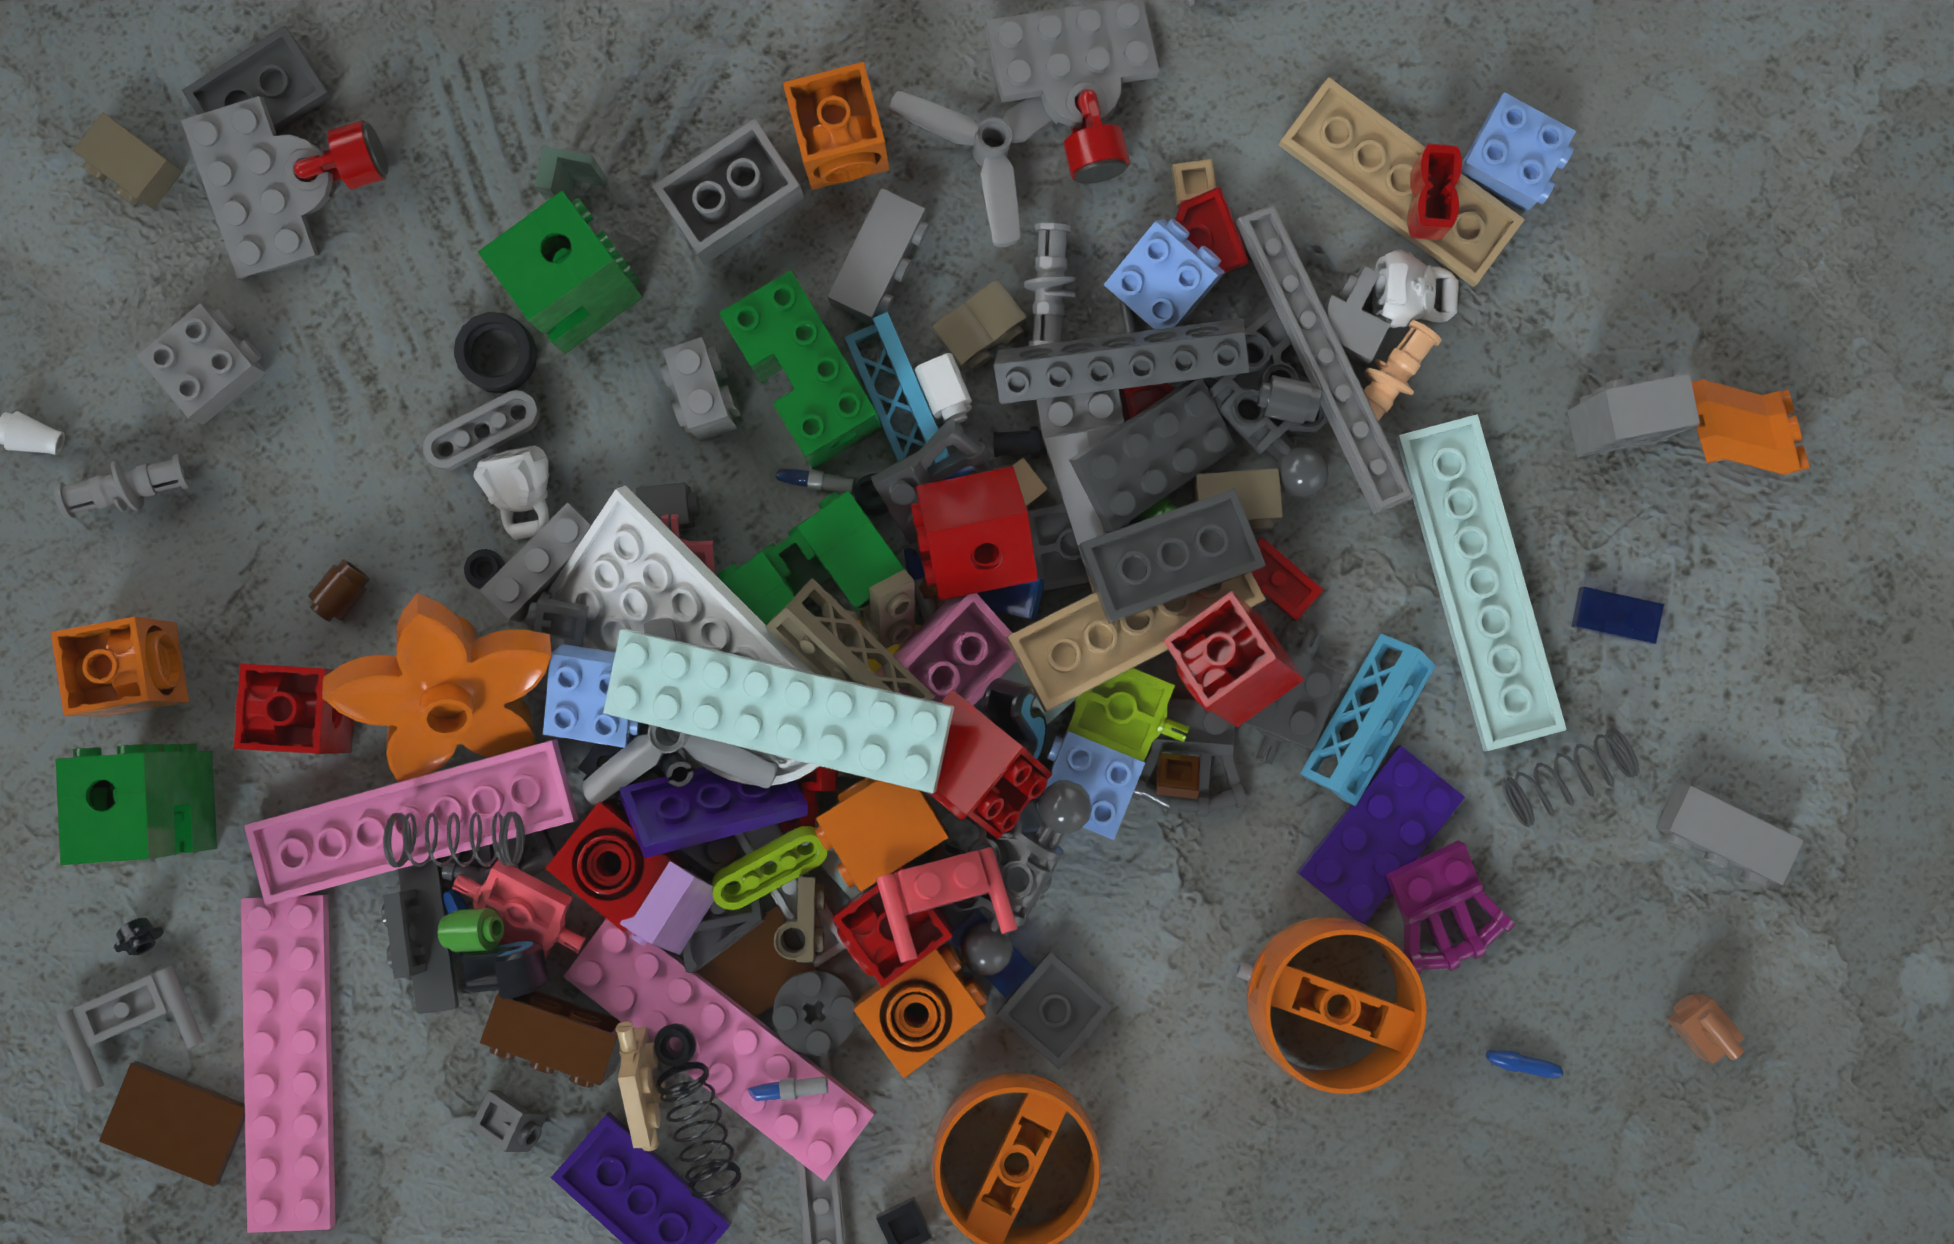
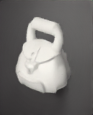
[1372,249,1459,328]
[473,445,549,540]

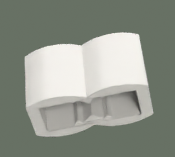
[915,353,972,424]

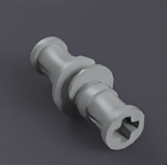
[1024,223,1076,346]
[54,453,192,519]

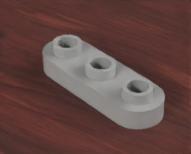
[423,390,540,470]

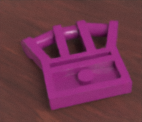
[1385,840,1515,975]

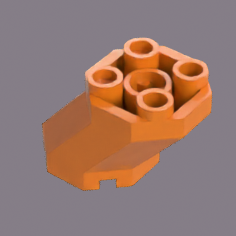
[1691,379,1810,475]

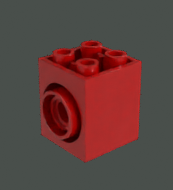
[911,466,1038,601]
[1163,591,1305,728]
[233,663,354,754]
[927,689,1053,840]
[545,799,688,932]
[832,863,954,988]

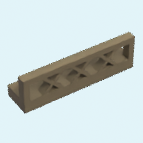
[765,578,935,701]

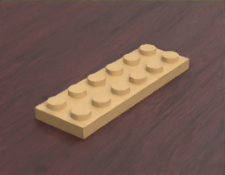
[1278,77,1525,287]
[1006,573,1266,713]

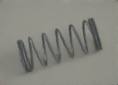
[1502,728,1639,827]
[383,811,525,867]

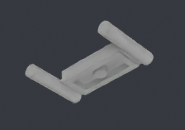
[56,965,204,1093]

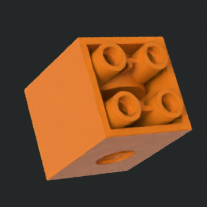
[782,62,890,190]
[50,617,189,717]
[814,777,950,892]
[853,943,988,1079]

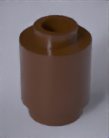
[308,559,370,622]

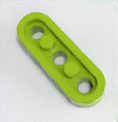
[711,826,828,910]

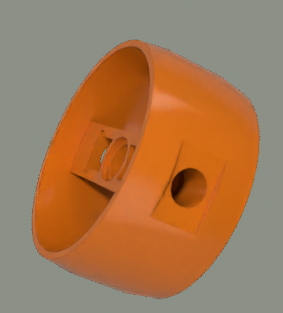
[1246,917,1427,1094]
[932,1073,1101,1244]

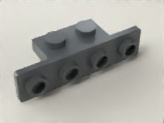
[381,858,459,1014]

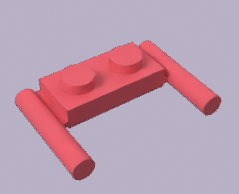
[876,847,1018,963]

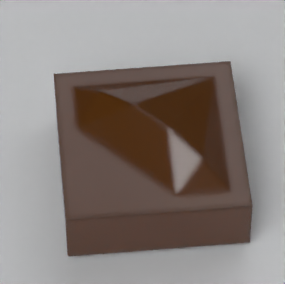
[1156,752,1200,799]

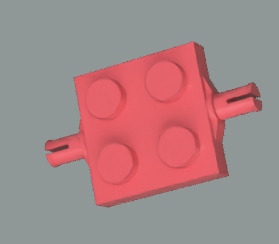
[452,859,586,959]

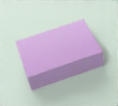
[620,861,714,955]

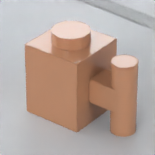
[1667,993,1745,1064]

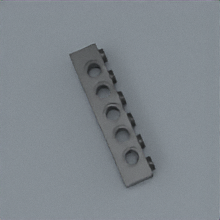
[994,318,1249,404]

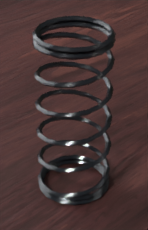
[655,1062,742,1199]

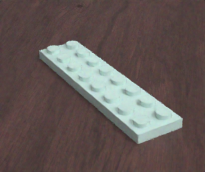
[1396,414,1567,751]
[603,629,954,793]

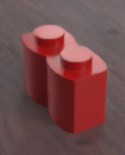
[1407,144,1462,240]

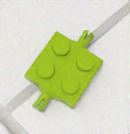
[1067,668,1190,762]

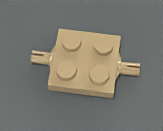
[615,1021,666,1151]

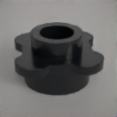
[114,918,164,955]

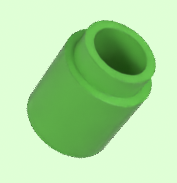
[438,908,504,952]

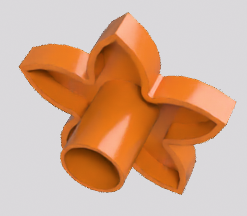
[322,593,552,783]

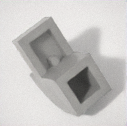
[1324,266,1391,368]

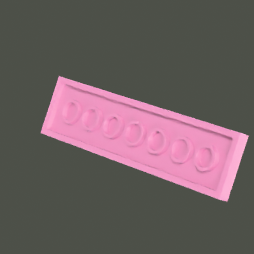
[244,739,579,905]
[241,894,336,1233]
[563,918,876,1181]

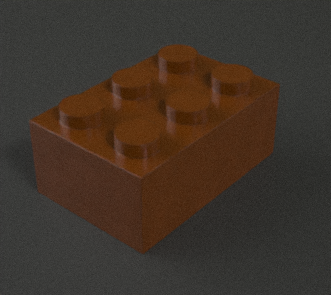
[480,990,622,1088]

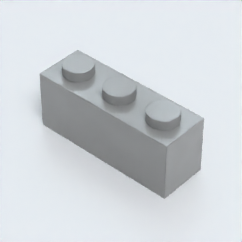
[827,188,930,325]
[479,502,593,622]
[1656,784,1804,888]

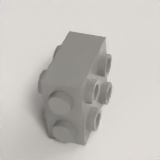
[136,303,266,425]
[660,337,741,441]

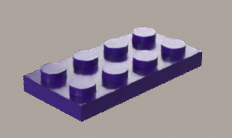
[1296,745,1465,924]
[620,767,808,858]
[550,1111,732,1244]

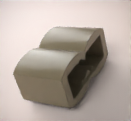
[932,279,1027,372]

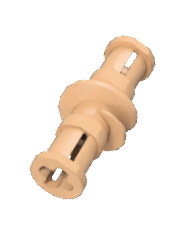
[1363,320,1442,422]

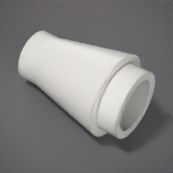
[0,411,65,455]

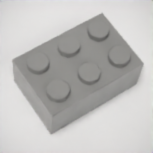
[652,118,804,265]
[1567,370,1700,458]

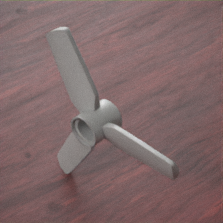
[889,91,1053,247]
[582,618,777,805]

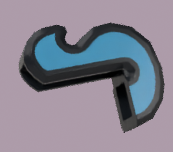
[983,678,1047,760]
[460,940,548,999]

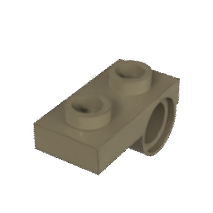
[859,569,915,649]
[774,875,825,962]

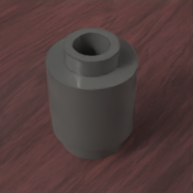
[1257,375,1321,424]

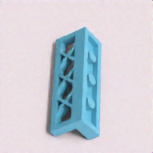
[844,312,950,468]
[1300,633,1436,806]

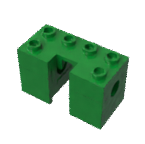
[478,190,643,354]
[719,270,882,470]
[717,491,904,625]
[55,743,217,865]

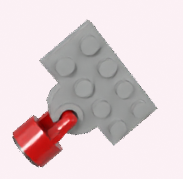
[984,0,1159,184]
[181,96,389,279]

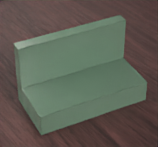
[535,146,608,201]

